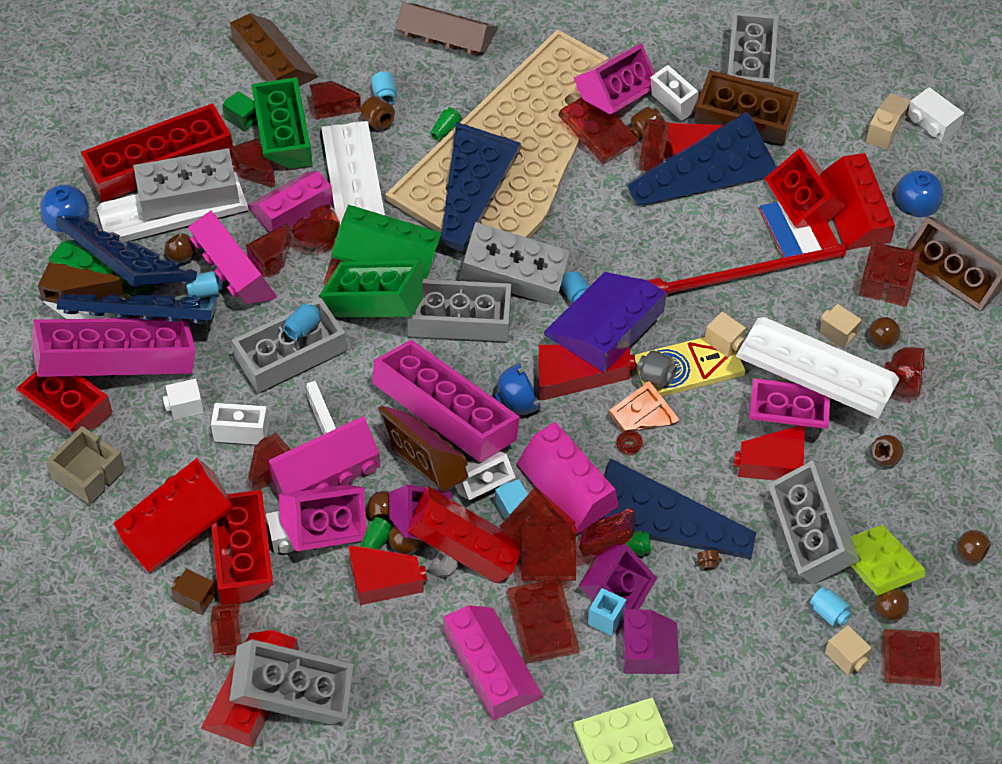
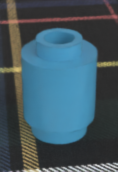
[560,271,590,303]
[283,303,320,340]

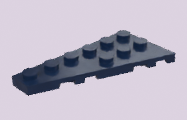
[625,112,777,205]
[441,122,521,252]
[55,216,197,287]
[56,294,218,324]
[594,458,756,560]

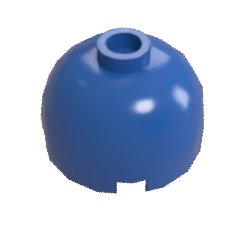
[894,170,943,218]
[40,185,90,232]
[495,363,542,415]

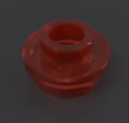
[617,429,643,455]

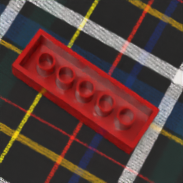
[81,103,234,203]

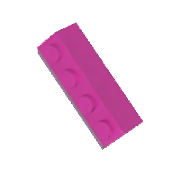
[574,43,655,114]
[188,210,277,304]
[269,416,380,496]
[516,421,619,535]
[443,605,543,721]

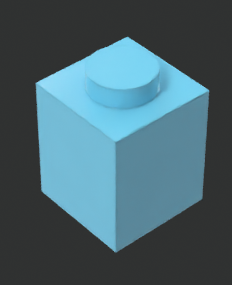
[495,479,533,527]
[588,588,626,636]

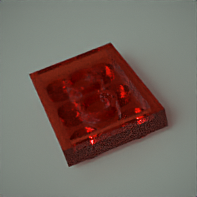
[558,97,639,164]
[507,578,580,664]

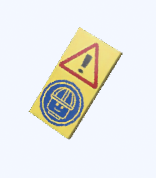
[635,337,745,397]

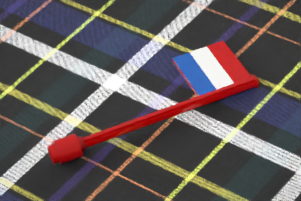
[647,202,846,296]

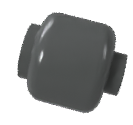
[637,350,677,387]

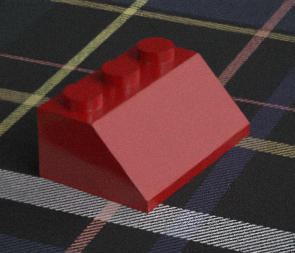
[764,148,846,228]
[16,371,113,432]

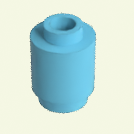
[371,71,397,105]
[186,271,223,299]
[810,587,852,627]

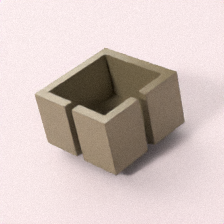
[46,426,125,505]

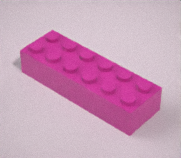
[31,318,196,377]
[372,340,520,462]

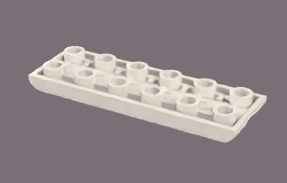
[321,121,385,231]
[97,172,249,242]
[736,317,899,419]

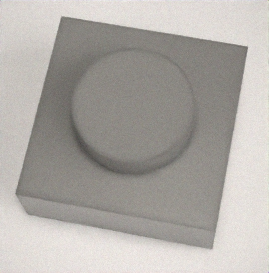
[427,550,458,576]

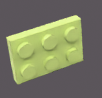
[573,698,673,764]

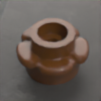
[696,550,722,571]

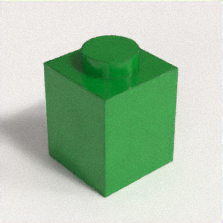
[222,91,257,132]

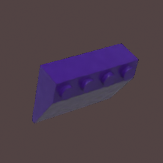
[544,272,666,372]

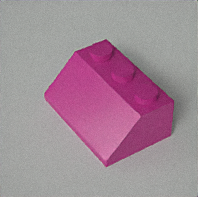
[247,171,333,237]
[748,378,830,429]
[278,484,366,551]

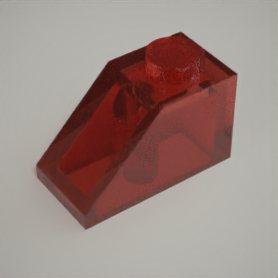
[309,81,361,120]
[639,119,669,171]
[230,139,276,188]
[246,223,292,278]
[248,433,291,491]
[210,603,243,656]

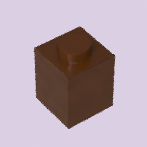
[171,568,217,615]

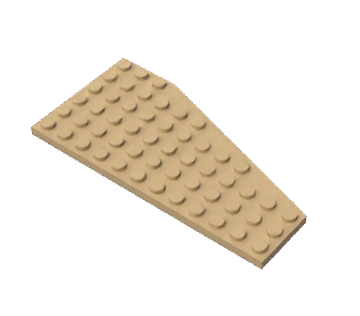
[385,29,608,250]

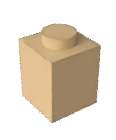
[820,304,862,349]
[704,312,746,357]
[825,625,872,676]

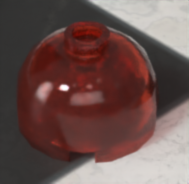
[291,204,340,250]
[885,346,925,397]

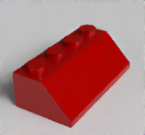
[823,153,895,250]
[113,458,234,573]
[407,486,521,584]
[212,490,274,605]
[201,630,299,748]

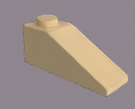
[866,93,911,150]

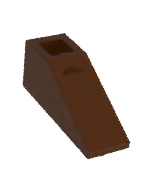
[38,262,124,304]

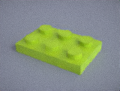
[850,524,925,596]

